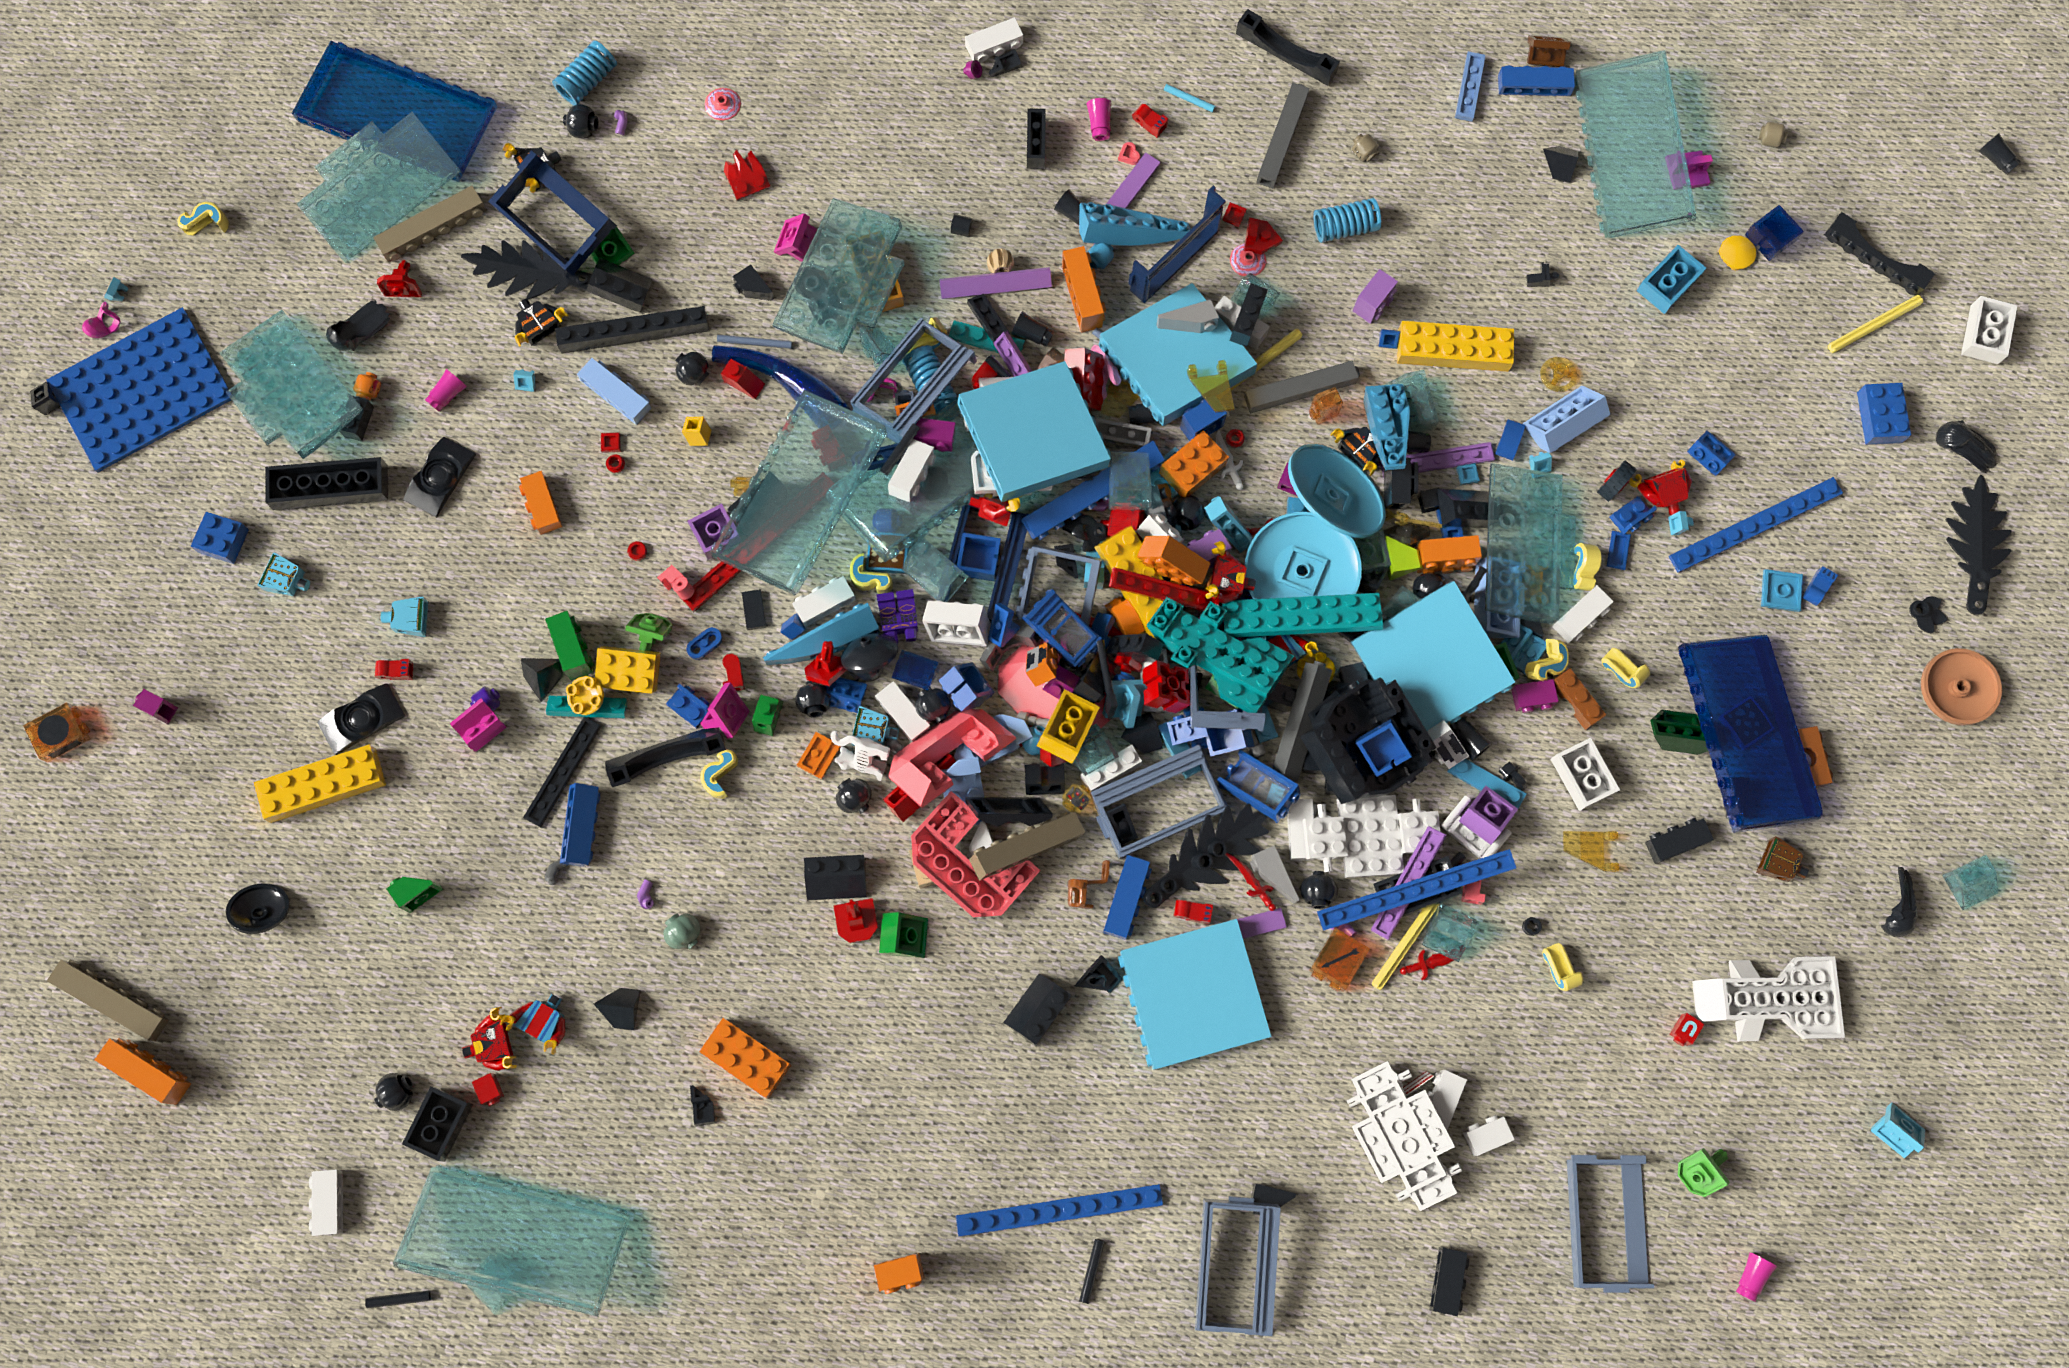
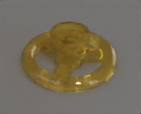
[1540,357,1577,392]

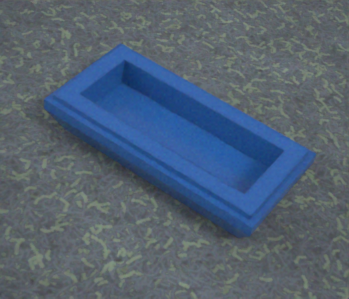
[1606,531,1631,570]

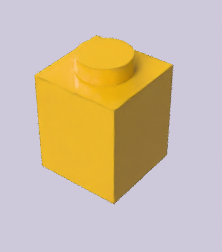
[682,416,712,446]

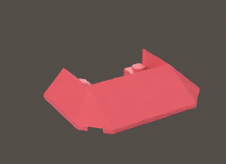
[998,632,1111,747]
[889,709,1016,808]
[911,791,1041,917]

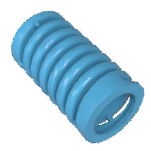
[552,40,617,105]
[1313,198,1381,243]
[902,345,958,416]

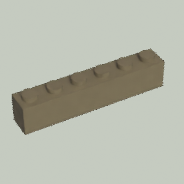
[373,186,487,262]
[969,812,1086,881]
[47,959,169,1041]

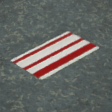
[1403,1071,1434,1096]

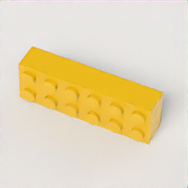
[1397,321,1514,372]
[1094,526,1164,639]
[254,744,386,823]

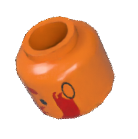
[353,372,381,401]

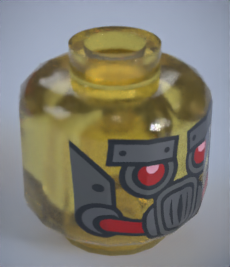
[1062,784,1091,813]

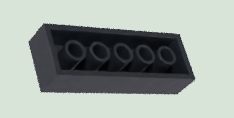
[265,457,388,510]

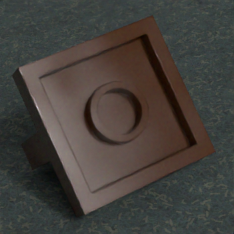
[1527,35,1571,66]

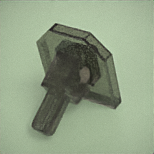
[1381,522,1430,549]

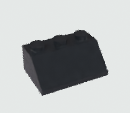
[587,257,653,312]
[1437,489,1503,528]
[804,855,867,901]
[1003,974,1072,1047]

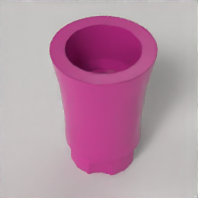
[1086,98,1112,141]
[425,369,467,412]
[1736,1252,1777,1302]

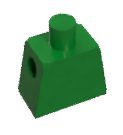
[752,695,784,736]

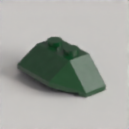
[1650,709,1727,755]

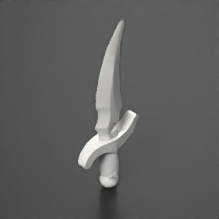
[1216,430,1243,490]

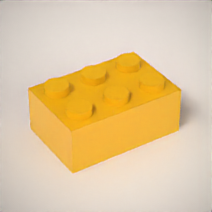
[595,646,661,694]
[1037,689,1100,763]

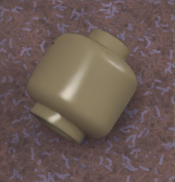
[1758,122,1788,148]
[1352,134,1379,162]

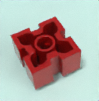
[1142,661,1190,713]

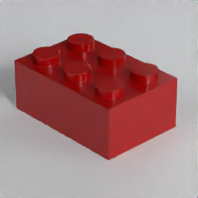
[1065,348,1105,412]

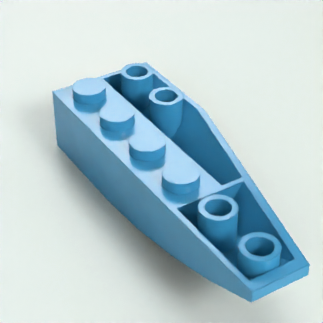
[1079,202,1191,245]
[1363,384,1410,470]
[763,603,880,665]

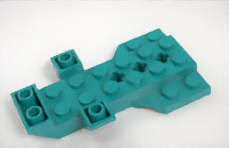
[1147,597,1294,713]

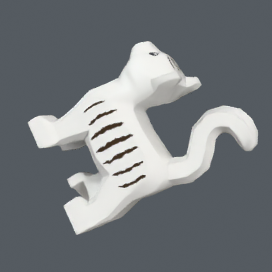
[831,731,890,781]

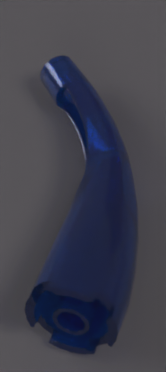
[712,345,850,430]

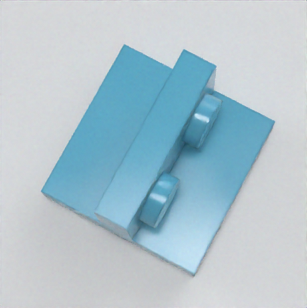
[1102,679,1147,728]
[1871,1102,1925,1158]

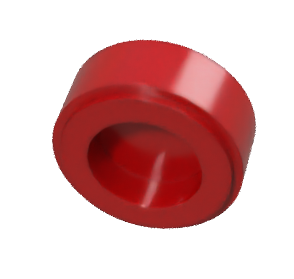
[627,541,647,561]

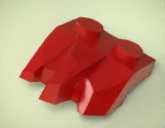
[724,150,770,200]

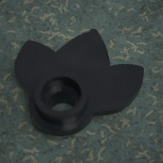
[1071,515,1108,552]
[1909,596,1947,634]

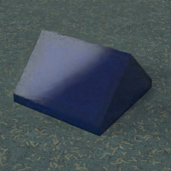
[892,650,940,690]

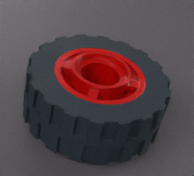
[1597,460,1637,502]

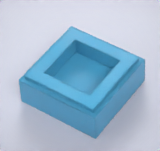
[1456,463,1480,485]

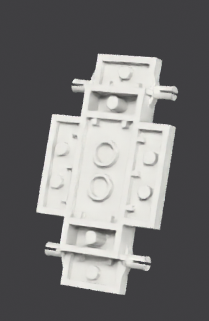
[1303,795,1443,878]
[1347,1061,1462,1211]

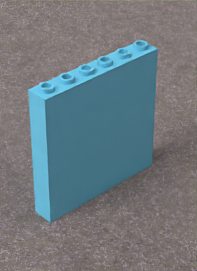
[1099,283,1257,426]
[957,361,1111,502]
[1351,581,1515,731]
[1117,919,1271,1070]

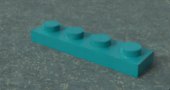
[948,320,1025,353]
[546,695,627,718]

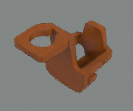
[1068,860,1110,909]

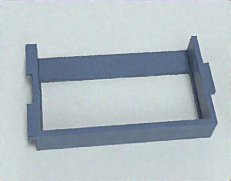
[850,318,977,443]
[1189,630,1265,731]
[1090,745,1228,859]
[1567,1155,1654,1293]
[1195,1196,1281,1336]

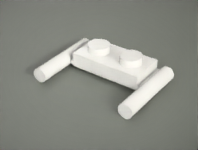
[1441,796,1512,858]

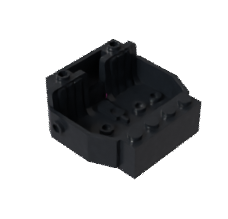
[1300,677,1437,804]

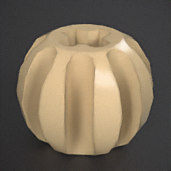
[987,248,1014,273]

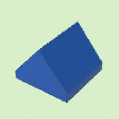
[1379,329,1400,349]
[780,613,806,640]

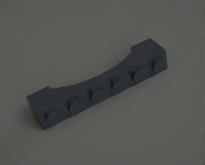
[1236,9,1340,86]
[1824,211,1936,296]
[605,727,726,788]

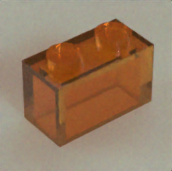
[1309,387,1343,425]

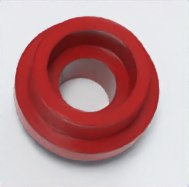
[1226,429,1245,448]
[606,454,625,473]

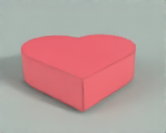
[1118,142,1140,165]

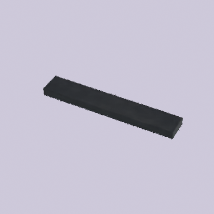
[523,717,602,828]

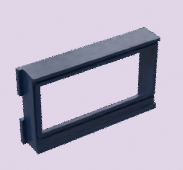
[488,150,617,276]
[1128,185,1226,304]
[938,499,1029,623]

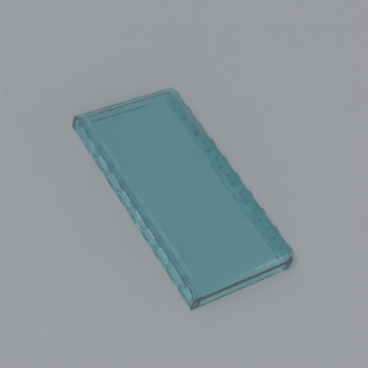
[1574,50,1696,239]
[710,390,887,595]
[826,390,979,562]
[393,1165,630,1317]

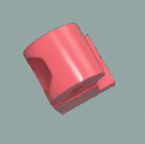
[657,565,694,600]
[1461,879,1485,905]

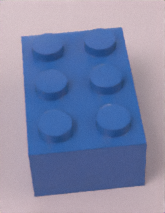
[1857,383,1911,445]

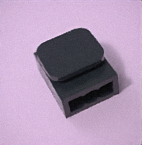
[1384,458,1418,509]

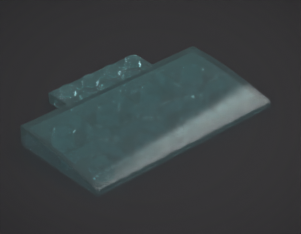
[297,112,461,263]
[772,198,904,354]
[220,310,363,459]
[1485,463,1576,624]

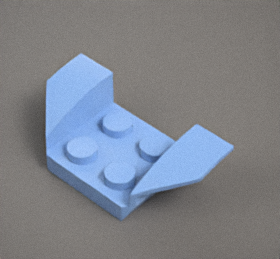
[954,714,1032,768]
[941,756,986,825]

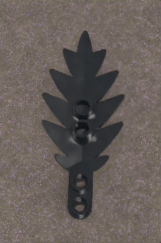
[461,240,592,300]
[1945,475,2012,615]
[1143,803,1273,908]

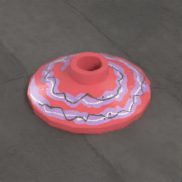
[705,88,741,121]
[1230,243,1266,277]

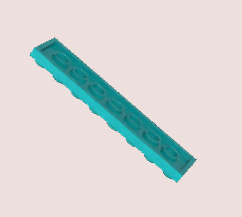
[1222,593,1383,637]

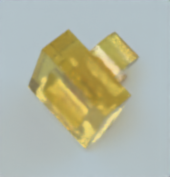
[730,476,752,496]

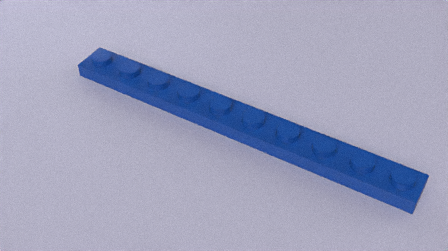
[1669,477,1843,573]
[1317,849,1517,931]
[956,1184,1163,1237]

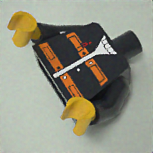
[502,143,562,193]
[515,299,569,347]
[1330,427,1381,476]

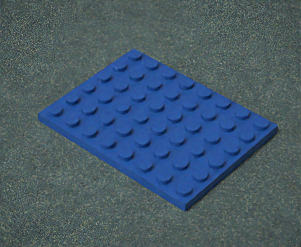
[46,307,235,473]

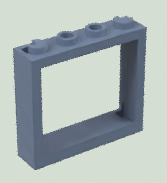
[1016,545,1102,637]

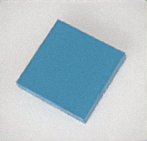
[1761,569,1803,612]

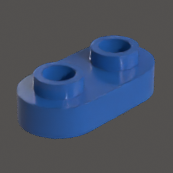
[686,627,722,660]

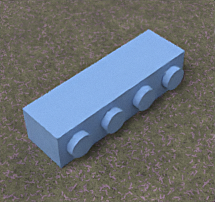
[577,358,651,425]

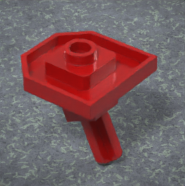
[377,260,422,297]
[804,641,847,686]
[833,898,878,944]

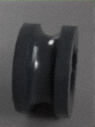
[1522,917,1542,936]

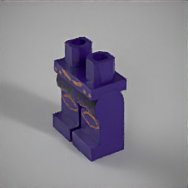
[876,589,918,643]

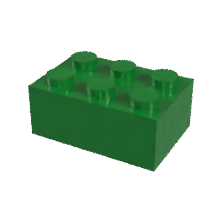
[545,611,595,681]

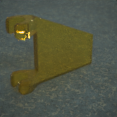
[1187,360,1235,413]
[1101,368,1140,418]
[1385,508,1442,528]
[1563,831,1619,872]

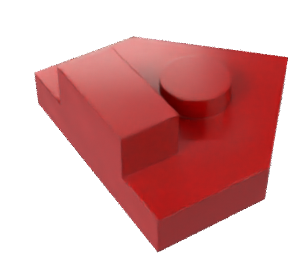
[1243,217,1283,255]

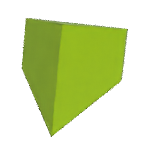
[1385,536,1423,580]

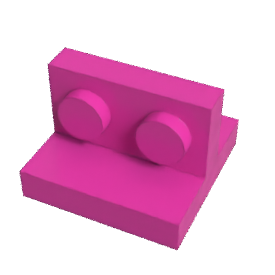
[1665,150,1713,191]
[774,213,817,262]
[700,682,750,739]
[450,698,507,752]

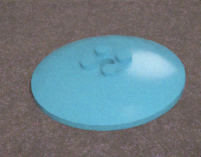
[1288,444,1386,538]
[1244,512,1362,599]

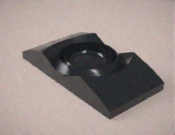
[403,436,476,518]
[317,683,405,755]
[965,797,1053,826]
[1373,856,1463,917]

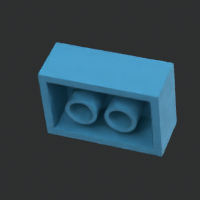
[1636,245,1707,314]

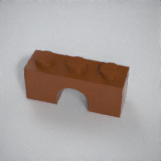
[1554,668,1606,730]
[1788,726,1833,790]

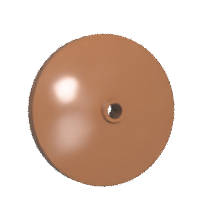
[1921,648,2002,726]

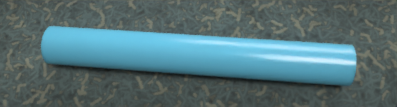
[1164,84,1215,113]

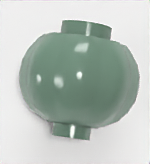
[663,913,701,950]

